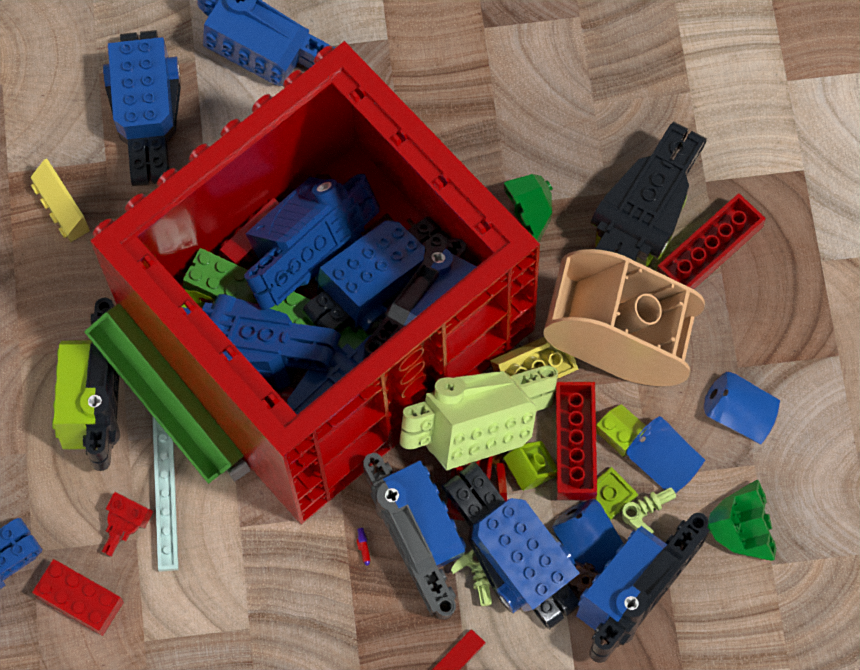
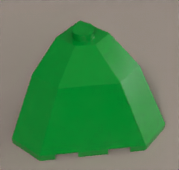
[504,174,553,242]
[707,480,777,561]

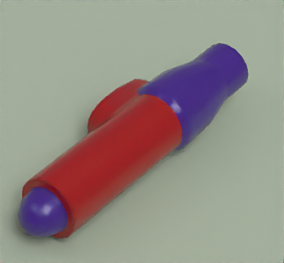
[357,528,371,566]

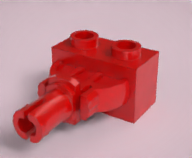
[101,492,154,557]

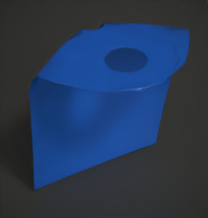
[704,372,780,444]
[626,416,705,493]
[552,499,625,578]

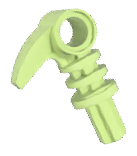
[622,488,676,534]
[451,549,492,606]

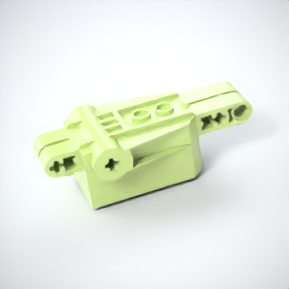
[399,366,558,470]

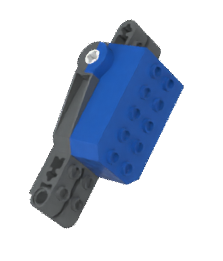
[363,453,466,620]

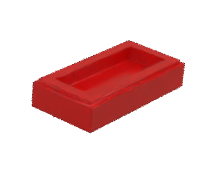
[496,463,507,500]

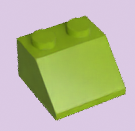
[596,404,647,457]
[504,441,557,491]

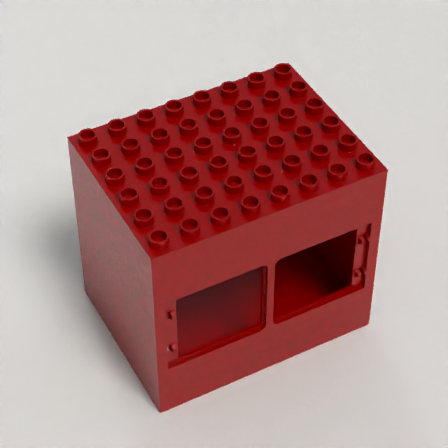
[90,41,540,525]

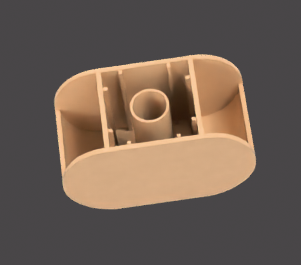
[544,249,705,386]

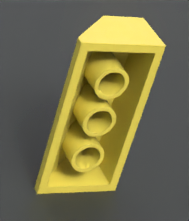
[31,159,90,242]
[490,337,579,379]

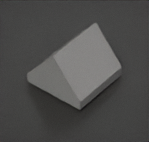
[226,458,250,482]

